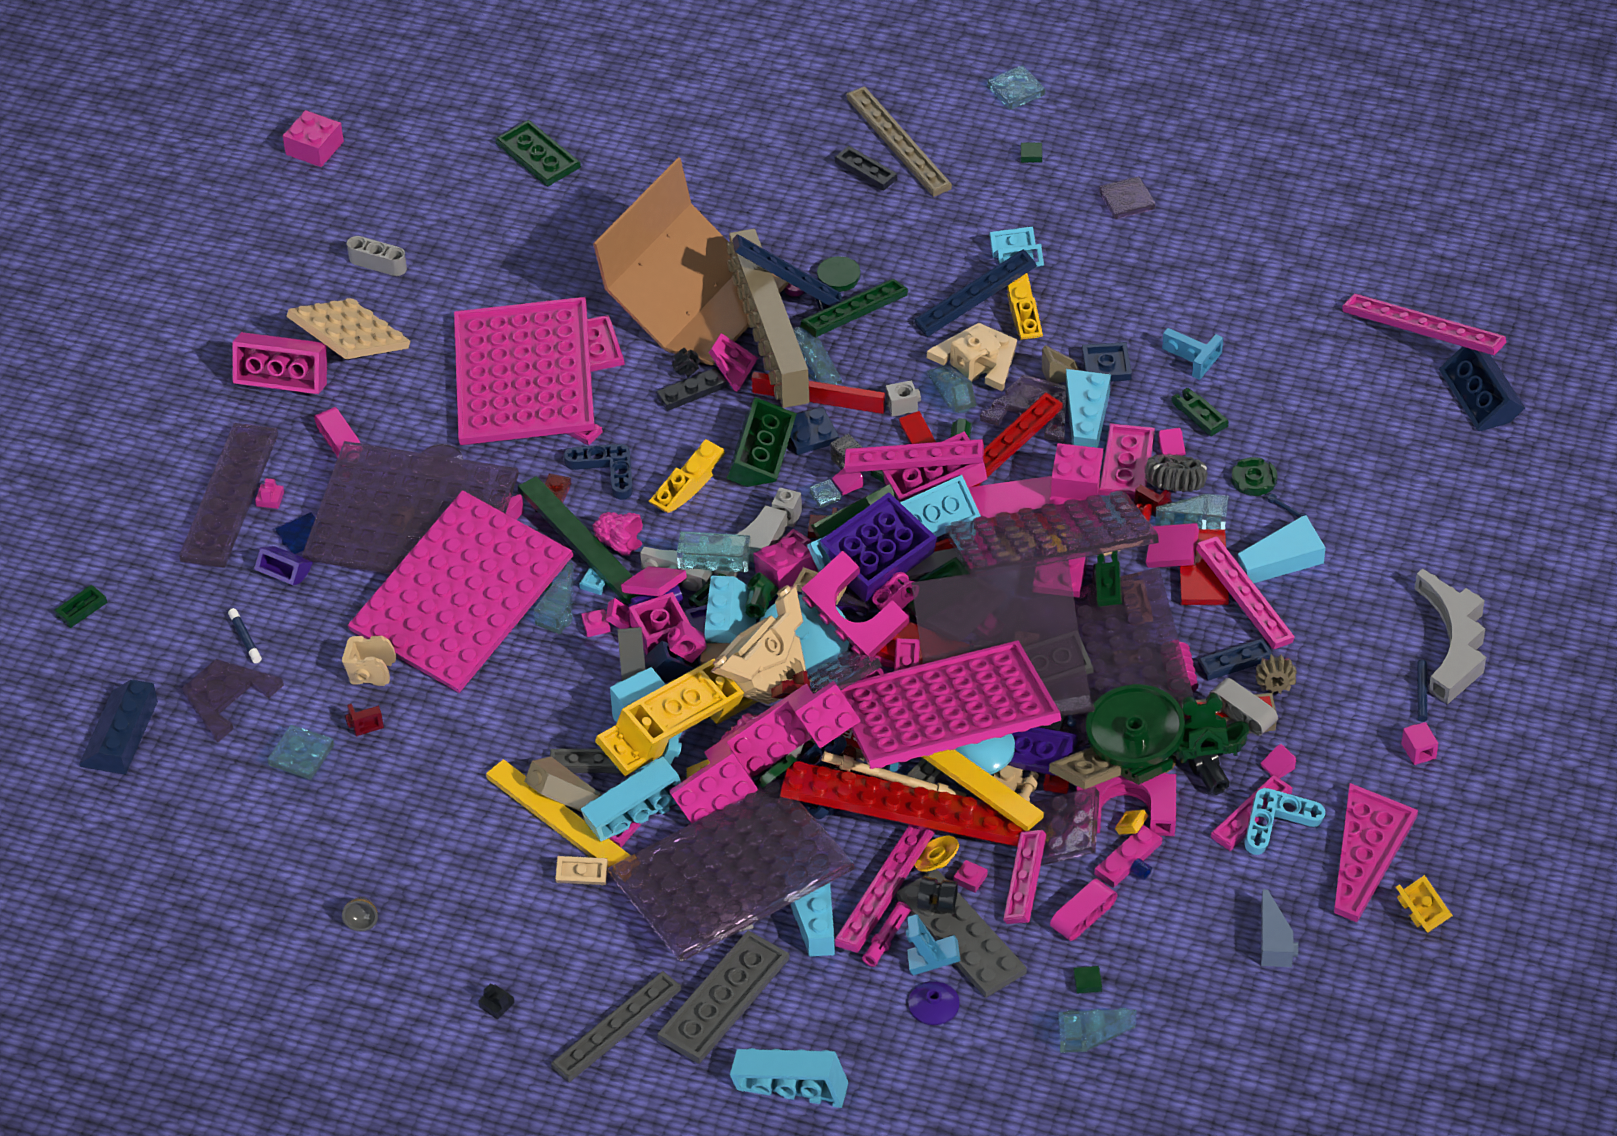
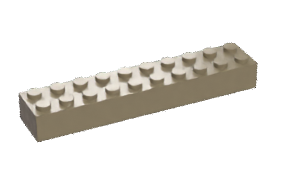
[726,228,809,408]

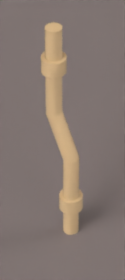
[822,752,966,797]

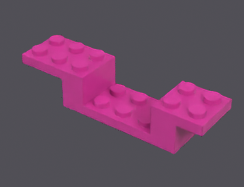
[1032,443,1103,597]
[669,681,861,831]

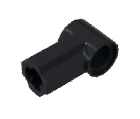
[1188,754,1230,795]

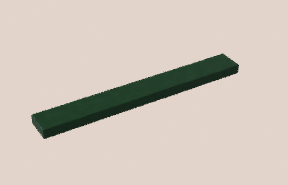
[518,476,639,606]

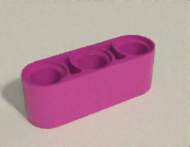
[314,407,363,462]
[1050,879,1117,941]

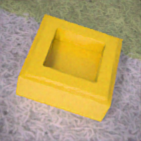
[1115,810,1148,835]

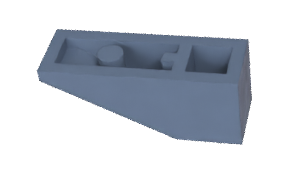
[1261,889,1298,967]

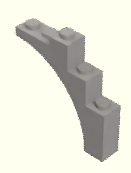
[640,505,788,592]
[1415,569,1486,705]

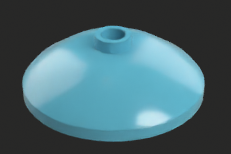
[955,733,1015,775]

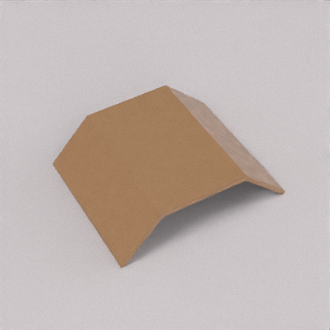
[593,157,789,366]

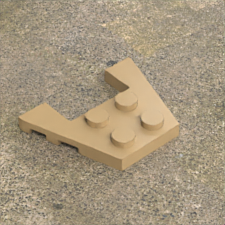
[926,323,1017,391]

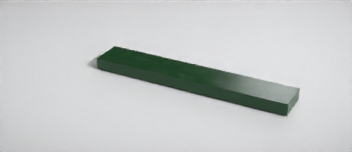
[800,279,909,338]

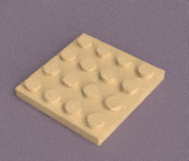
[286,298,410,359]

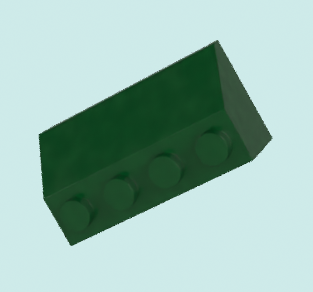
[726,397,797,487]

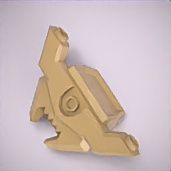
[711,585,806,705]

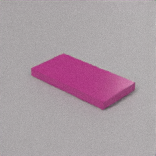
[1099,423,1155,499]
[968,476,1052,527]

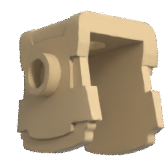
[950,328,1001,382]
[342,636,396,686]

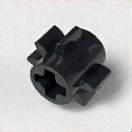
[672,347,700,377]

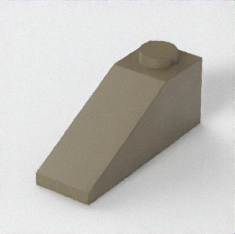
[524,756,602,812]

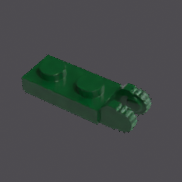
[1171,388,1229,437]
[1096,550,1122,607]

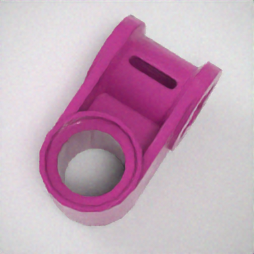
[872,572,919,611]

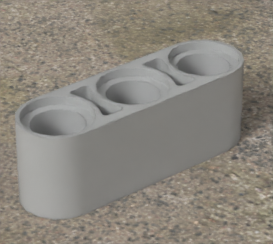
[347,236,407,276]
[1208,678,1278,736]

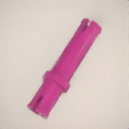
[862,902,911,967]

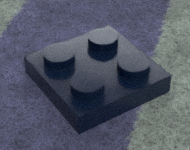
[1082,342,1132,381]
[789,406,839,455]

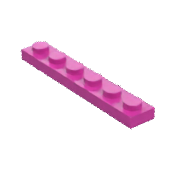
[845,439,984,473]
[1196,536,1295,650]

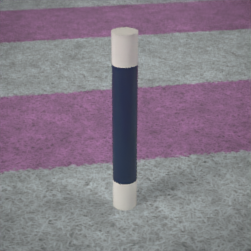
[228,608,262,663]

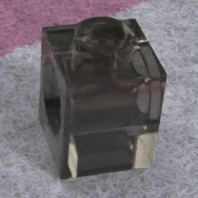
[830,433,863,470]

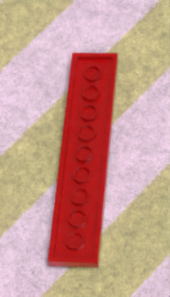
[780,761,1025,847]

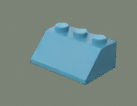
[705,576,757,643]

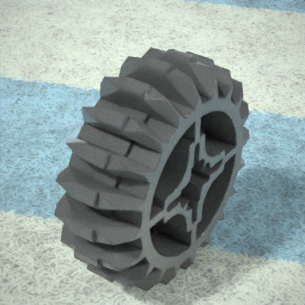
[1145,453,1208,492]

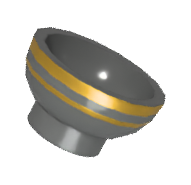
[342,897,378,931]

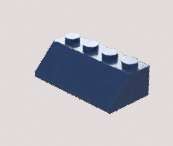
[1439,346,1525,431]
[79,679,158,775]

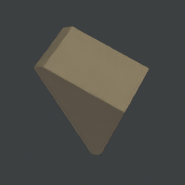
[1042,345,1080,385]

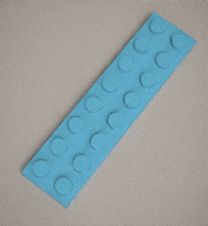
[807,475,981,572]

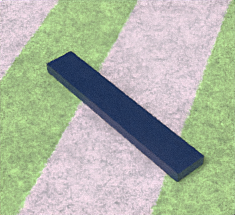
[732,234,843,307]
[914,249,1037,337]

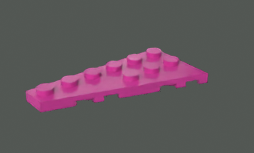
[1334,783,1418,922]

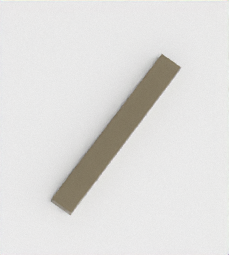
[847,86,952,197]

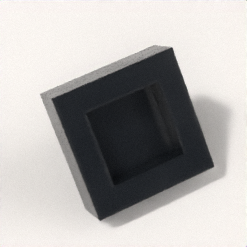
[478,983,515,1020]

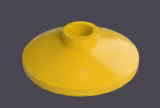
[914,836,959,872]

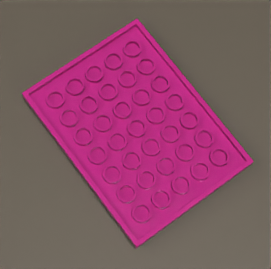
[454,297,595,445]
[348,490,574,693]
[838,640,1061,769]

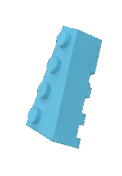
[1065,369,1111,448]
[581,757,681,841]
[778,856,835,957]
[730,1048,849,1108]

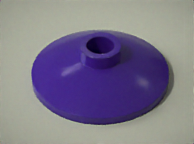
[908,981,960,1025]

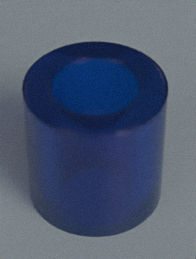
[1130,858,1152,880]

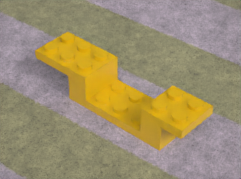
[595,659,758,776]

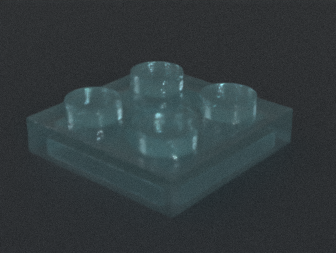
[987,65,1045,110]
[267,725,334,780]

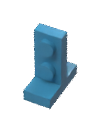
[1162,328,1223,380]
[906,914,960,975]

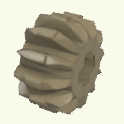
[1256,654,1297,695]

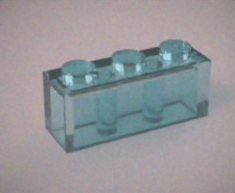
[677,531,751,572]

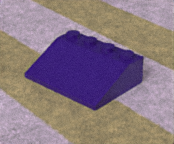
[820,492,937,602]

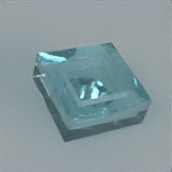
[810,479,841,508]

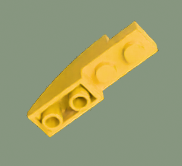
[1007,273,1043,340]
[649,439,725,513]

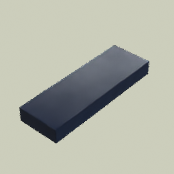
[1198,638,1274,681]

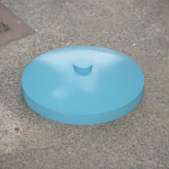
[760,595,850,680]

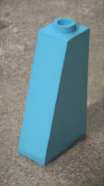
[1237,515,1325,583]

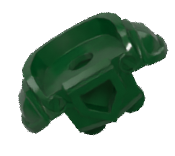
[1172,693,1249,763]

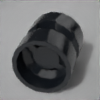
[917,876,958,914]

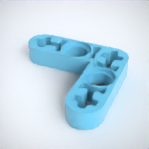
[1244,788,1325,855]

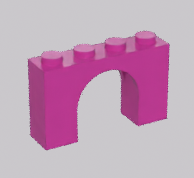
[801,551,910,661]
[1075,773,1176,836]

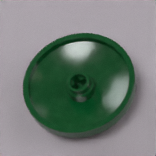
[1086,684,1185,768]

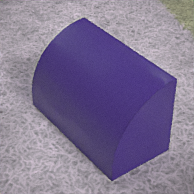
[254,546,313,585]

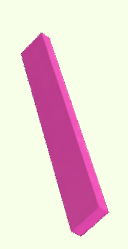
[1342,293,1507,355]
[834,824,936,953]

